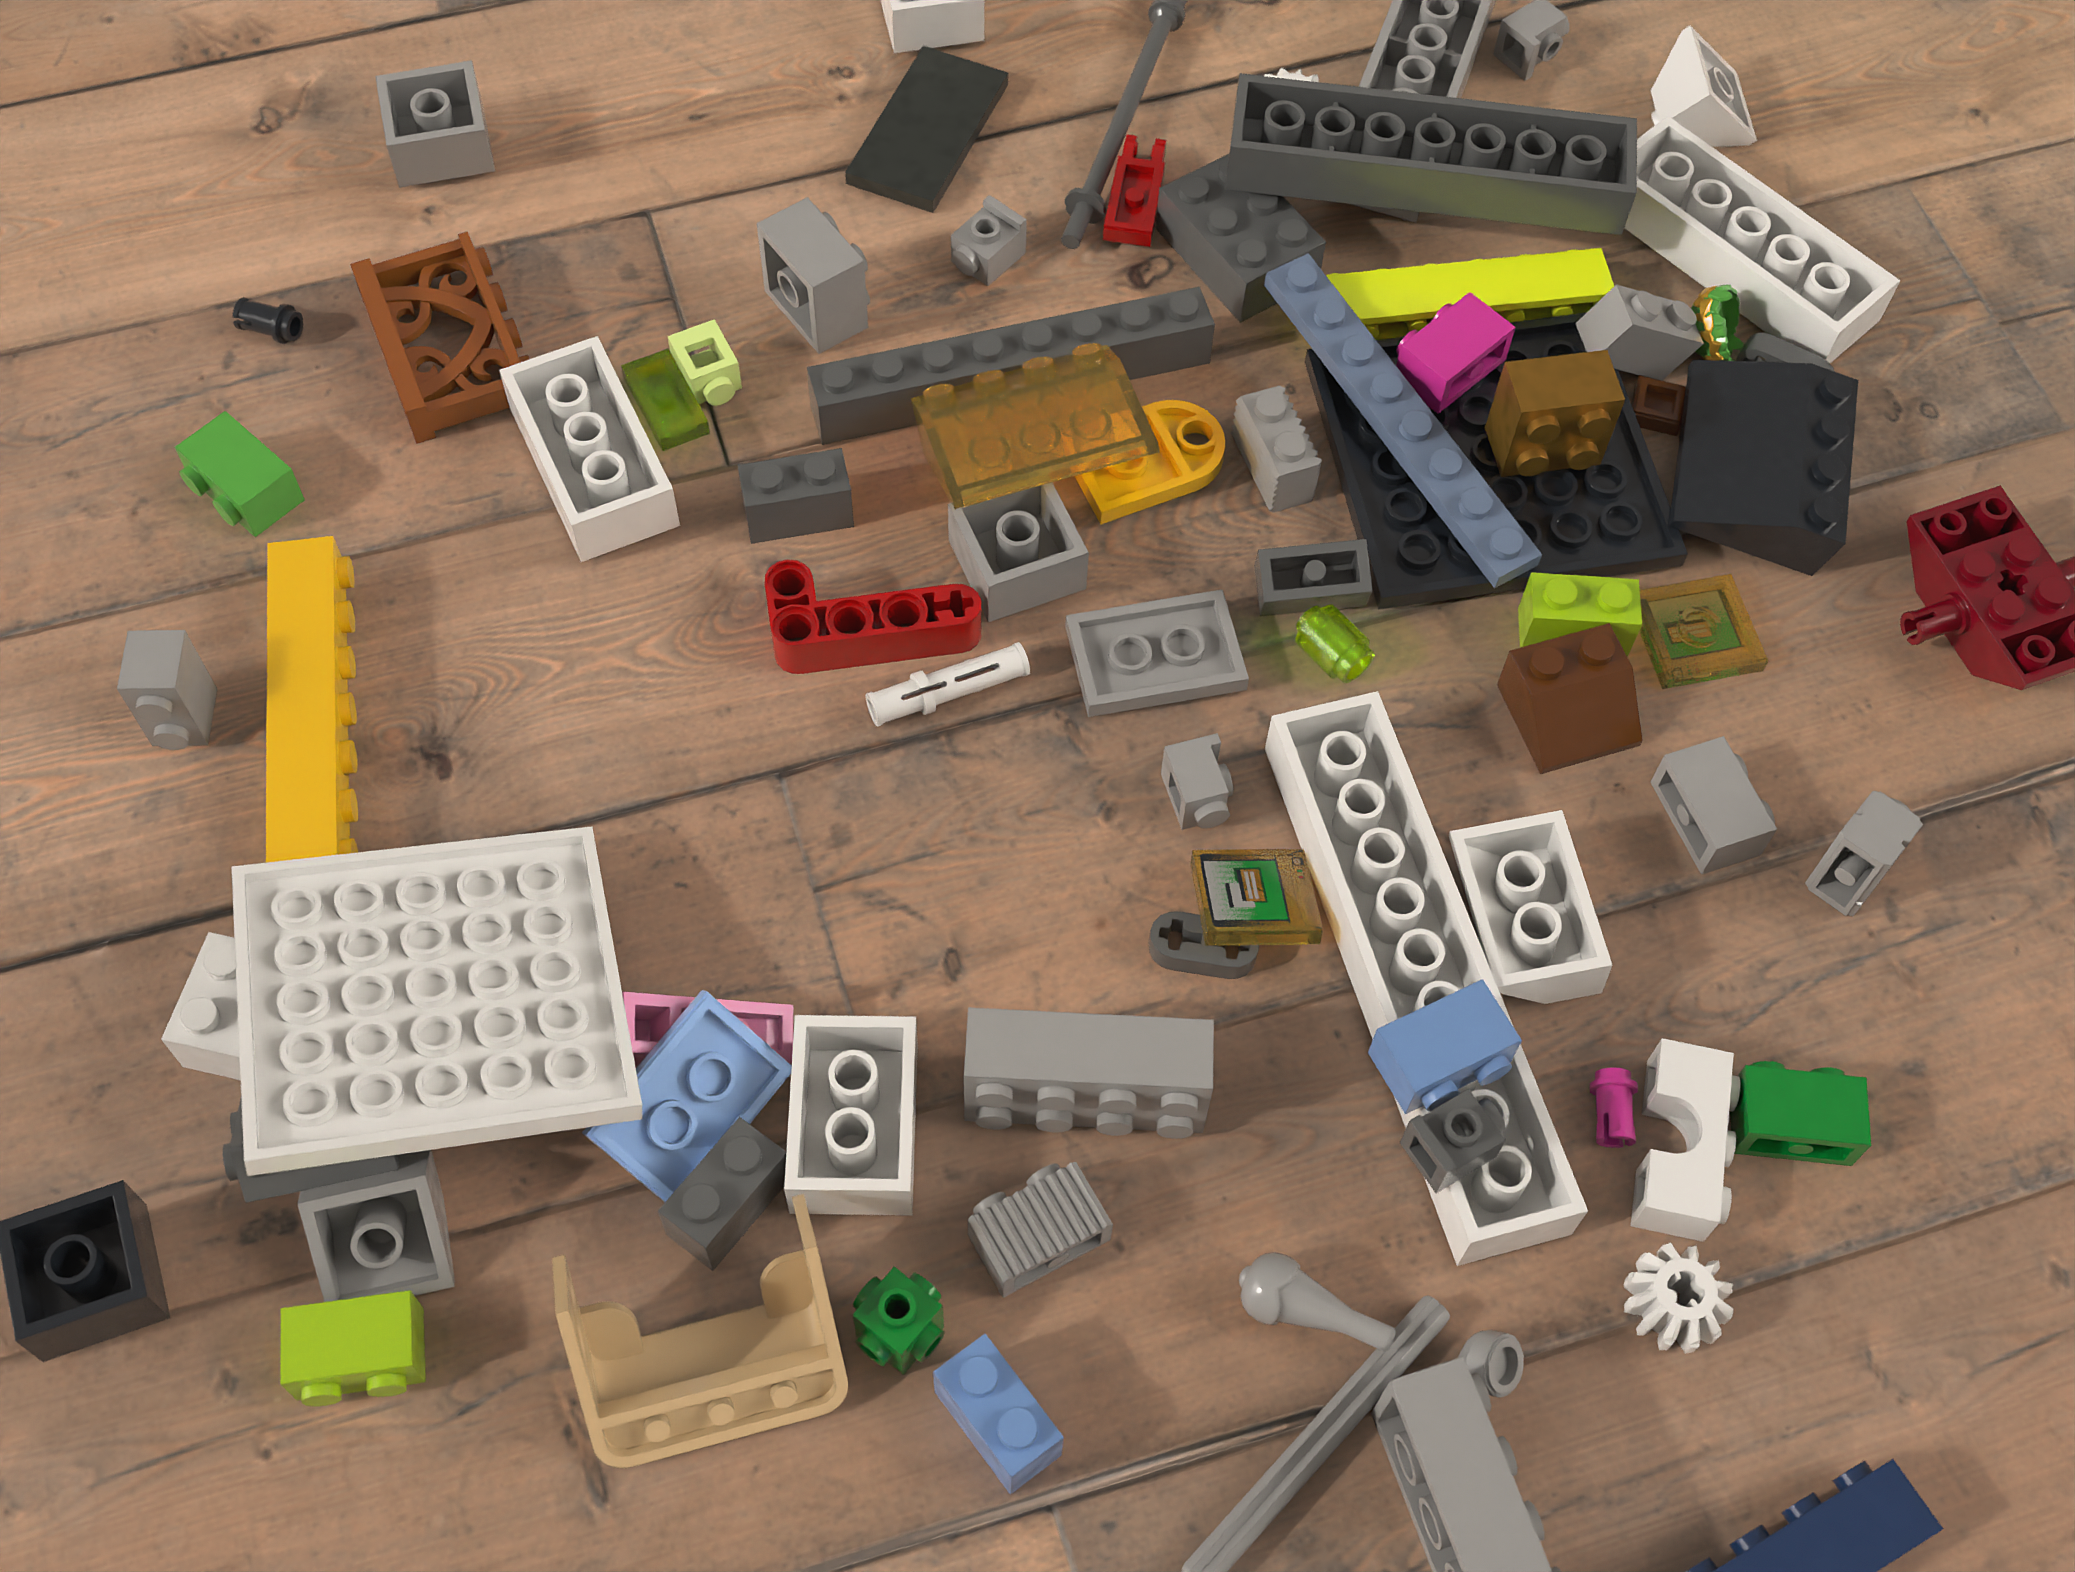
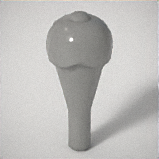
[1239,1252,1396,1352]

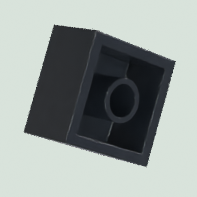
[0,1180,170,1362]

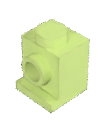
[667,319,742,406]

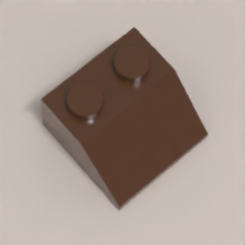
[1497,623,1643,774]

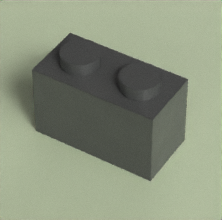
[737,448,854,544]
[1254,539,1373,616]
[658,1117,786,1271]

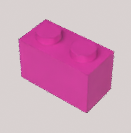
[1396,292,1516,413]

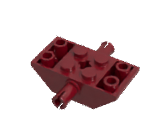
[1900,485,2075,690]

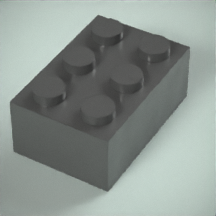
[1156,154,1326,323]

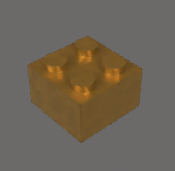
[1485,350,1625,477]

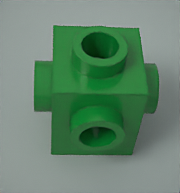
[852,1266,945,1375]

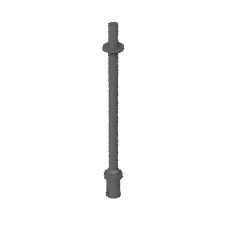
[1061,0,1187,249]

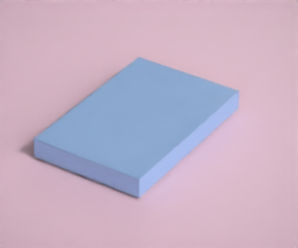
[582,990,792,1202]

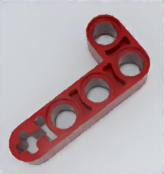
[764,560,982,674]

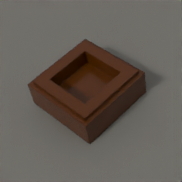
[1631,375,1686,436]

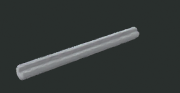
[1181,1295,1450,1572]

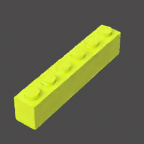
[1326,248,1614,340]

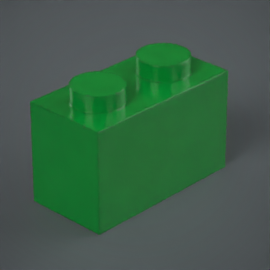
[1730,1061,1871,1166]

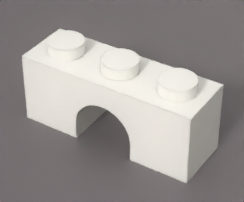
[1631,1038,1740,1242]

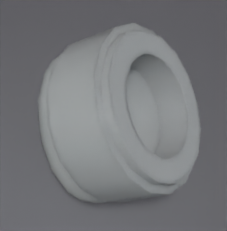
[1458,1330,1524,1398]

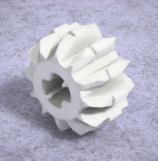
[1624,1242,1734,1354]

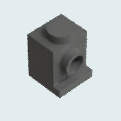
[1400,1089,1506,1194]

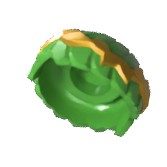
[1691,284,1744,361]

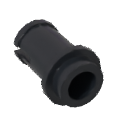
[233,297,303,344]

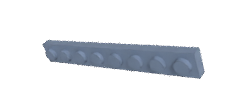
[1264,253,1542,588]

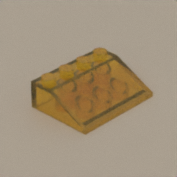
[910,343,1160,509]

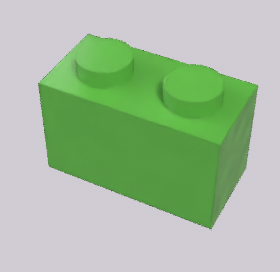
[174,411,305,537]

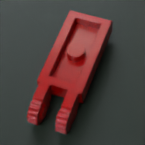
[1103,134,1166,247]

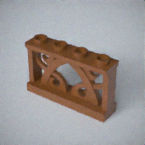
[350,231,530,444]

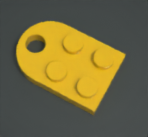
[1058,400,1225,524]

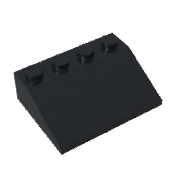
[1669,360,1858,576]

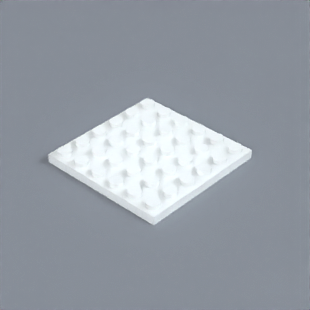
[231,826,642,1176]

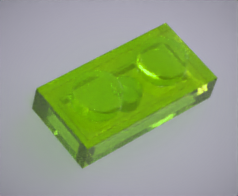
[621,348,710,451]

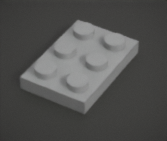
[1065,589,1249,717]

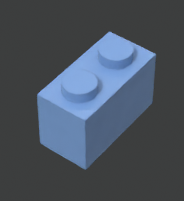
[1368,979,1522,1115]
[933,1334,1064,1495]

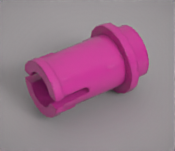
[1589,1068,1638,1148]

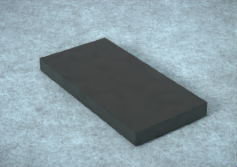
[845,46,1008,213]

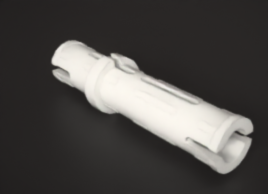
[865,642,1030,727]

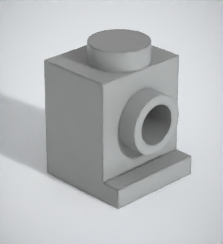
[1493,0,1569,81]
[951,195,1027,286]
[1161,733,1233,830]

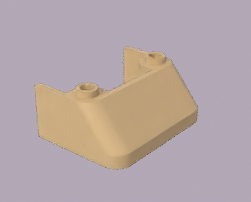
[552,1194,848,1468]

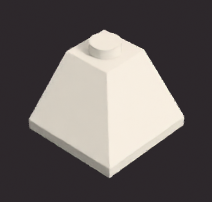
[1651,26,1757,147]

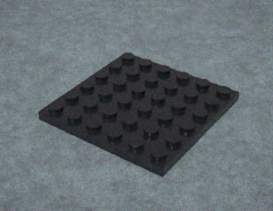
[1305,312,1688,610]

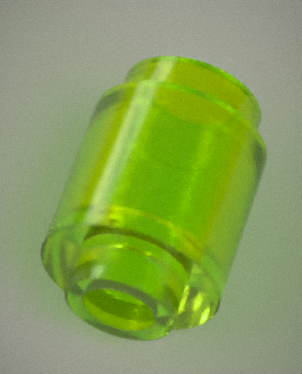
[1295,604,1375,684]

